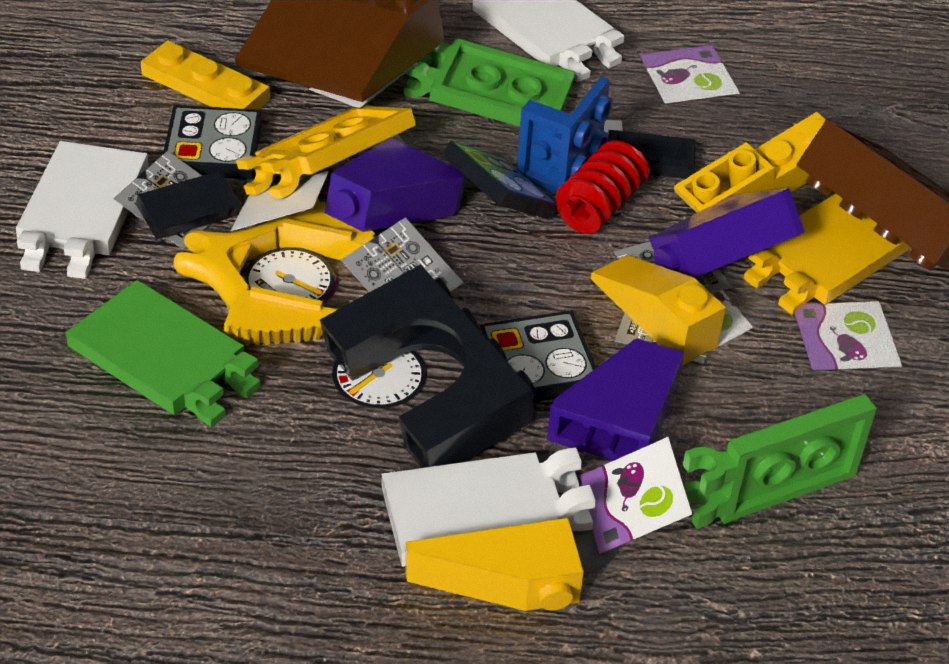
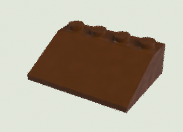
[235,0,445,102]
[796,119,949,271]

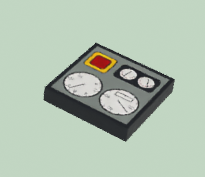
[163,105,262,179]
[442,140,557,219]
[479,310,596,402]

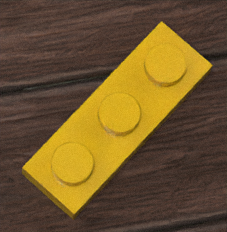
[140,40,270,110]

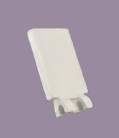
[473,0,624,83]
[16,141,149,279]
[382,447,596,567]

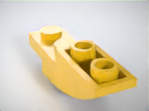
[674,112,826,213]

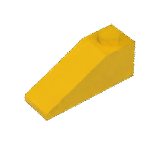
[590,255,726,366]
[405,518,584,611]

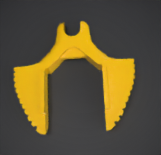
[173,199,375,346]

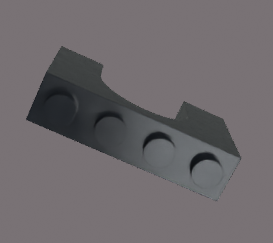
[320,264,536,468]

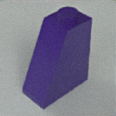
[324,138,467,232]
[649,188,805,278]
[547,338,684,461]

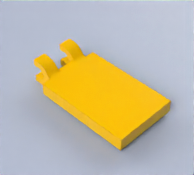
[236,106,416,199]
[743,193,911,315]

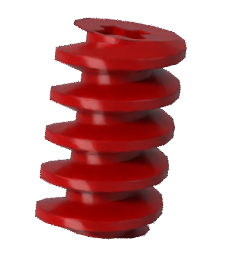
[555,140,650,234]

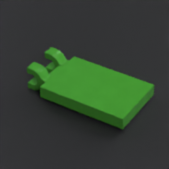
[403,38,576,127]
[65,280,260,427]
[683,394,877,529]

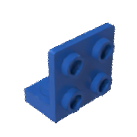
[517,77,613,194]

